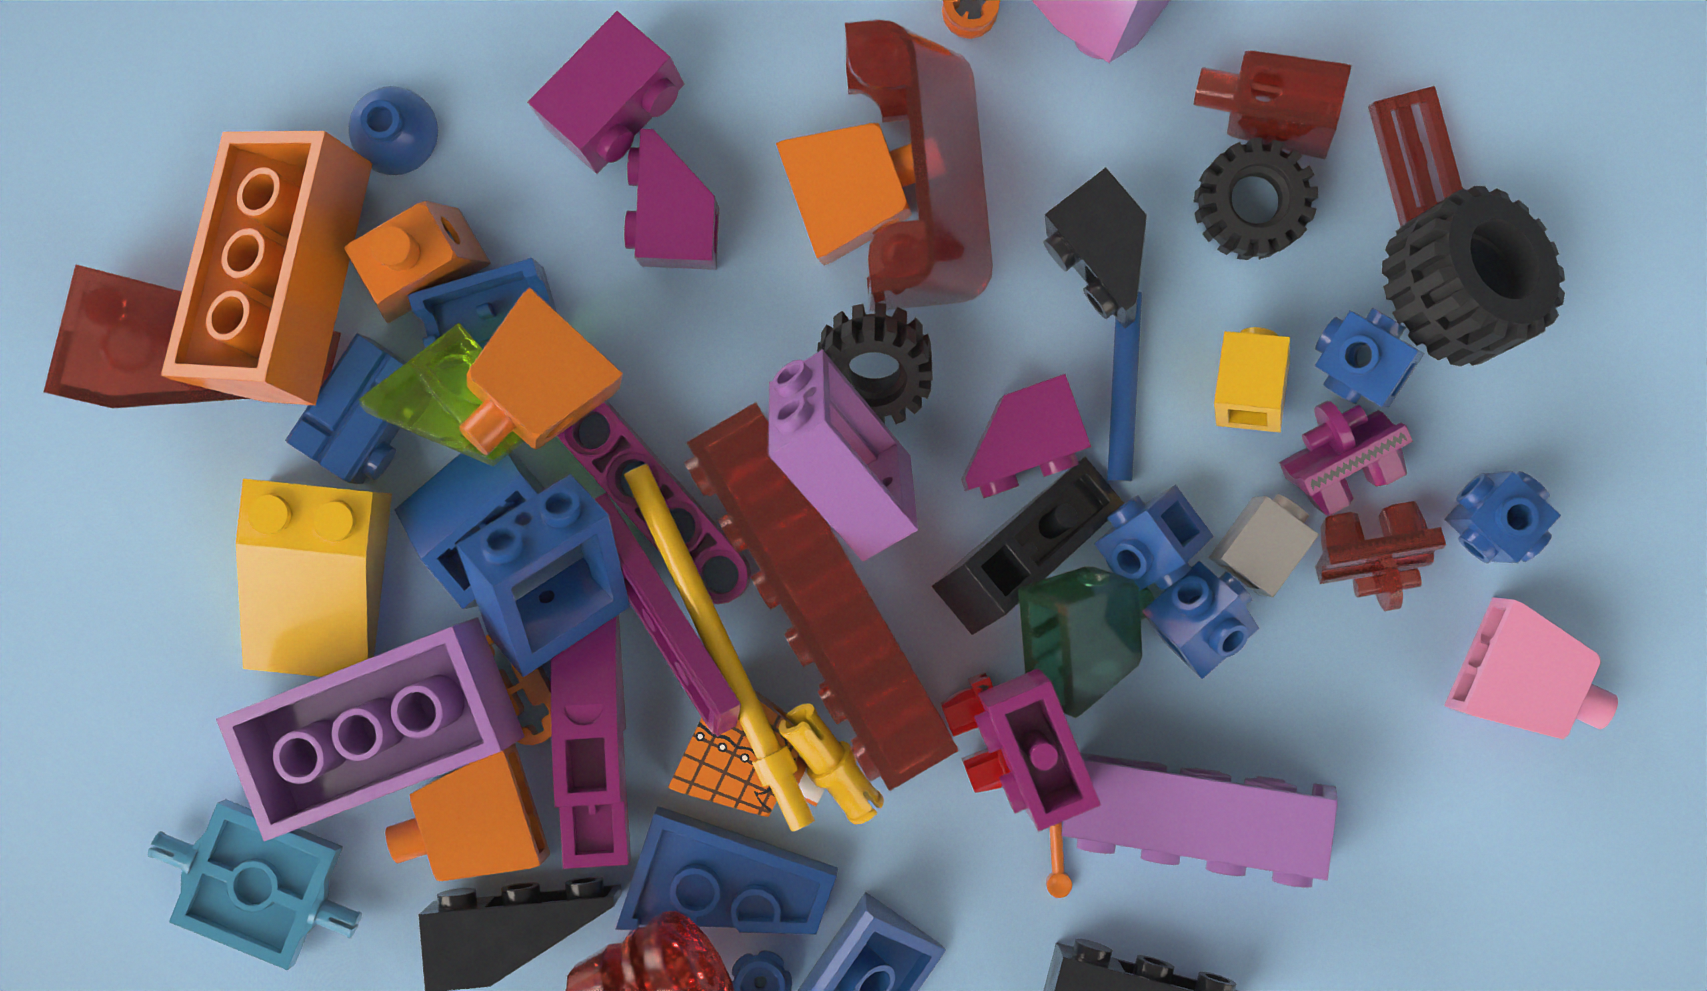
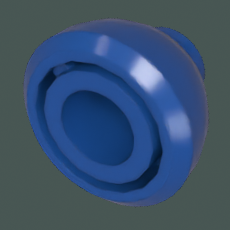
[348,86,438,175]

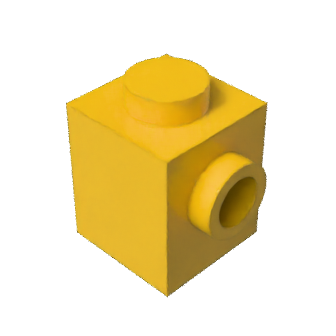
[1214,327,1290,433]

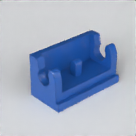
[408,258,557,363]

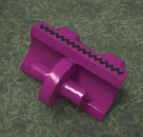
[1279,401,1413,515]

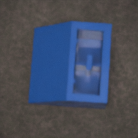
[394,440,545,609]

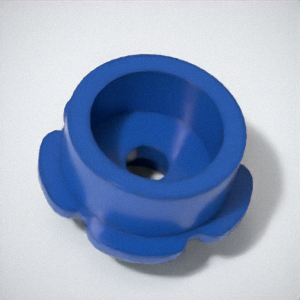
[729,950,792,991]

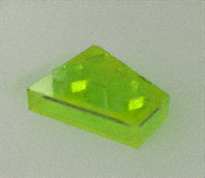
[359,323,525,466]

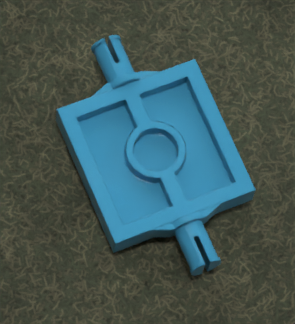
[147,799,362,970]

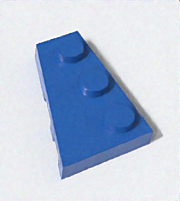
[615,806,838,934]

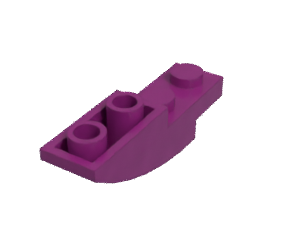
[551,615,631,869]

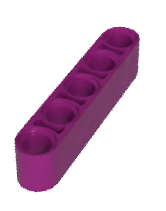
[557,400,751,604]

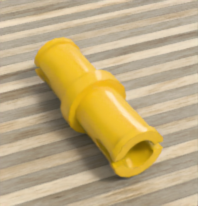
[778,703,884,824]

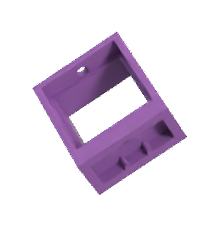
[769,350,918,562]

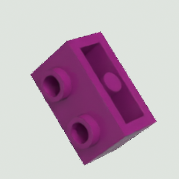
[527,11,685,174]
[974,668,1101,832]

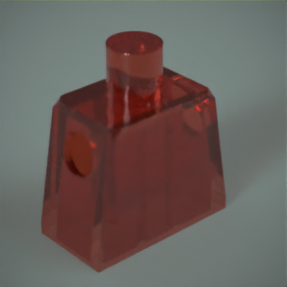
[1193,50,1352,159]

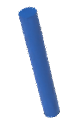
[1107,292,1142,481]

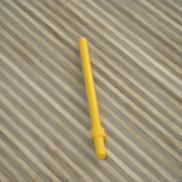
[624,464,815,832]

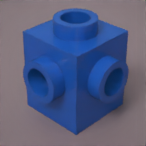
[1315,308,1425,408]
[1444,471,1561,563]
[1094,485,1214,595]
[1142,561,1260,679]

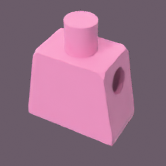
[1444,597,1618,740]

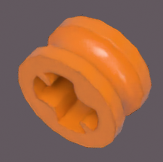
[942,0,1000,39]

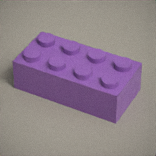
[216,617,525,841]

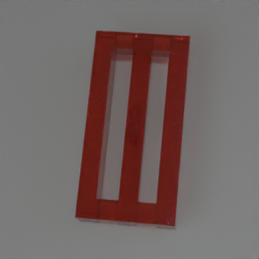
[1368,86,1463,227]

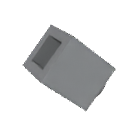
[1209,494,1319,597]

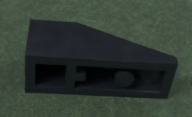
[931,456,1124,635]

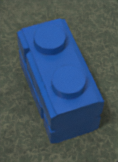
[285,333,432,484]

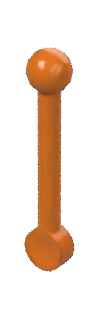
[1046,822,1072,898]

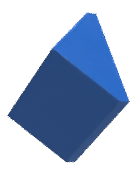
[797,892,946,991]

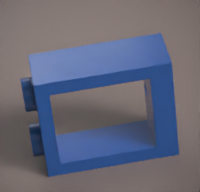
[456,474,630,677]

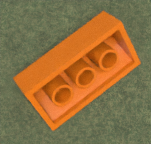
[161,131,372,406]

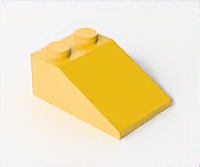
[236,479,392,677]

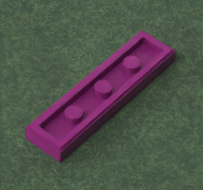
[594,493,740,737]

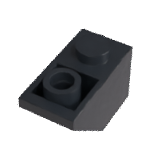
[1043,167,1147,328]

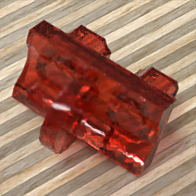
[1315,501,1446,612]

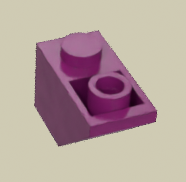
[624,128,719,270]
[961,374,1091,499]

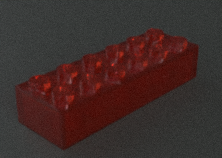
[684,402,959,791]

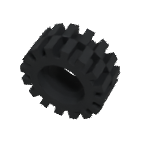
[1194,138,1318,260]
[817,302,933,424]

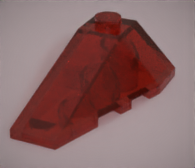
[43,264,341,409]

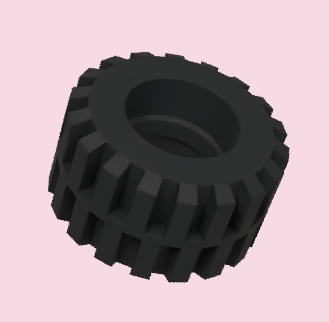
[1382,186,1565,367]

